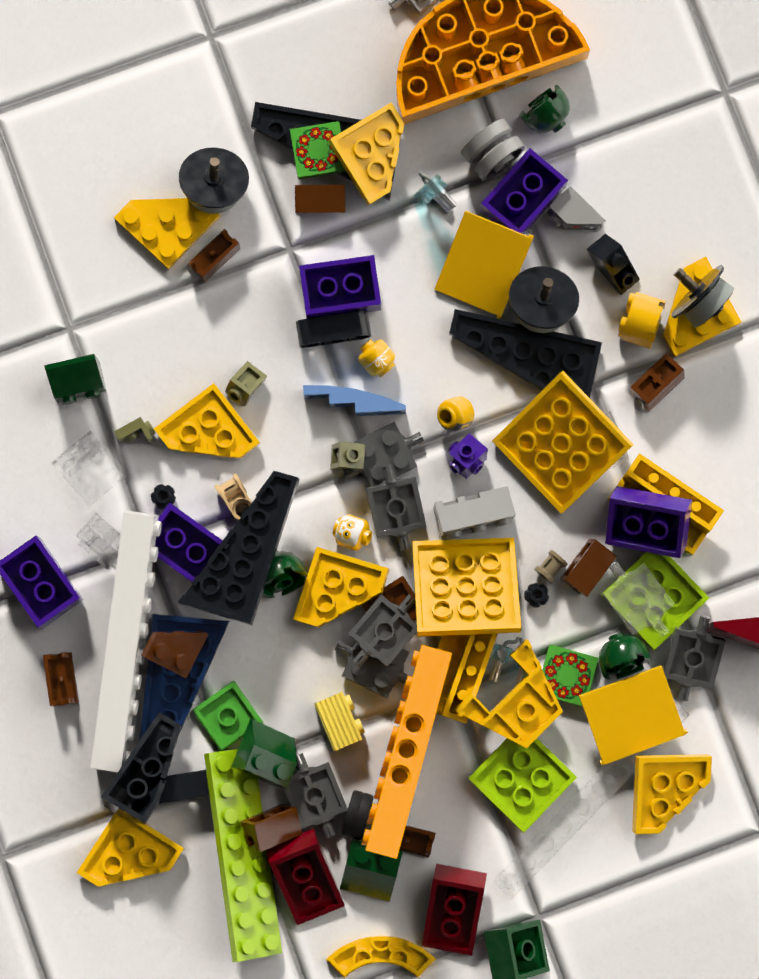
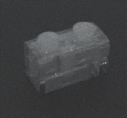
[76,513,121,570]

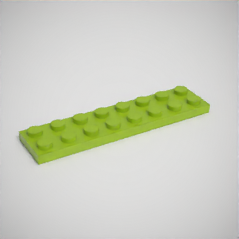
[204,749,282,962]

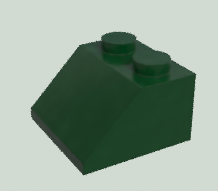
[44,354,107,405]
[231,719,297,788]
[340,838,403,902]
[484,920,550,979]

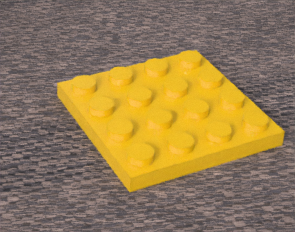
[492,371,634,514]
[412,537,521,637]

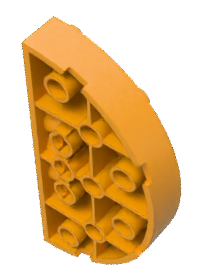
[396,0,590,124]
[361,645,452,859]

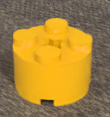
[618,292,666,349]

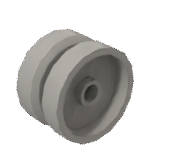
[461,119,526,181]

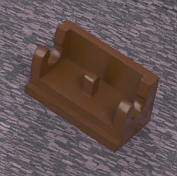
[295,185,345,213]
[187,229,241,283]
[630,353,685,412]
[560,539,617,597]
[43,652,79,707]
[240,804,302,852]
[399,825,436,857]

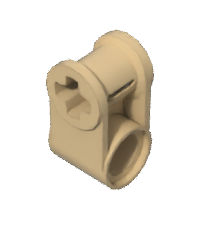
[214,473,252,522]

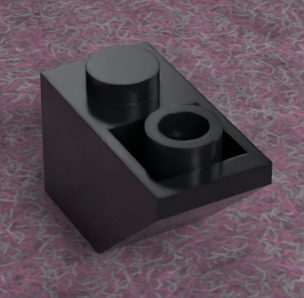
[587,233,640,295]

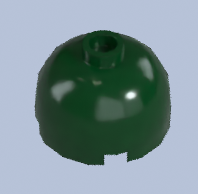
[519,85,570,133]
[262,551,308,598]
[599,633,652,680]

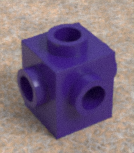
[448,433,488,479]

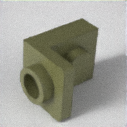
[225,361,267,407]
[114,417,156,444]
[330,442,365,471]

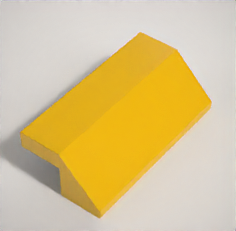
[608,453,724,556]
[436,634,498,724]

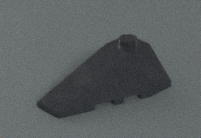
[101,712,181,825]

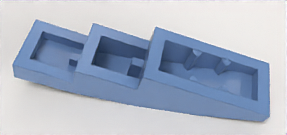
[303,385,406,416]

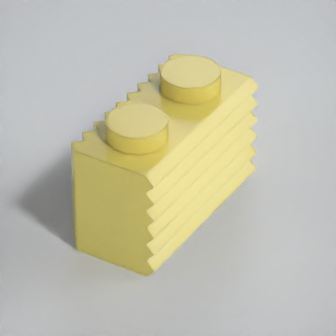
[314,692,365,751]

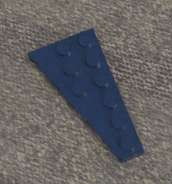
[140,614,230,739]

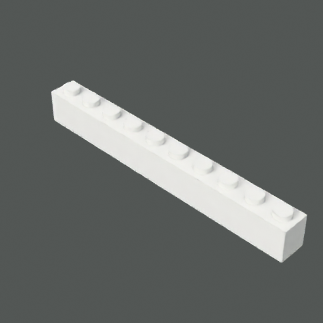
[90,511,162,772]

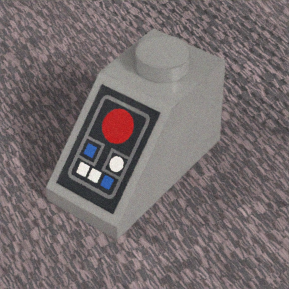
[547,186,606,230]

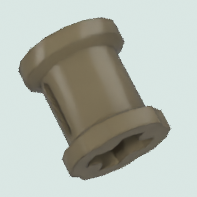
[534,550,568,583]

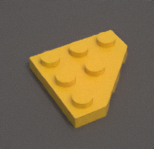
[328,102,405,206]
[114,198,220,270]
[662,257,741,358]
[154,383,260,459]
[293,547,390,628]
[632,754,712,834]
[76,813,185,887]

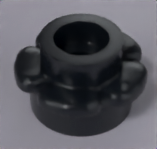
[151,484,176,509]
[524,582,549,608]

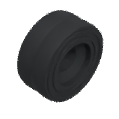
[341,790,374,840]

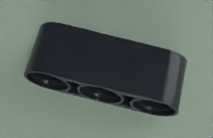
[296,310,371,348]
[159,770,209,804]

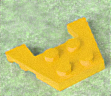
[454,639,563,748]

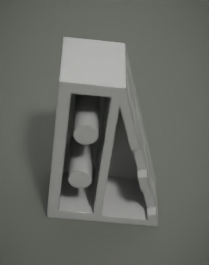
[433,486,516,540]

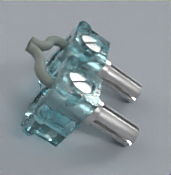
[413,171,457,212]
[489,637,538,687]

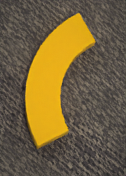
[326,936,436,978]

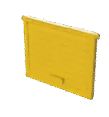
[434,211,534,319]
[579,665,688,765]

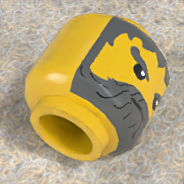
[437,396,475,432]

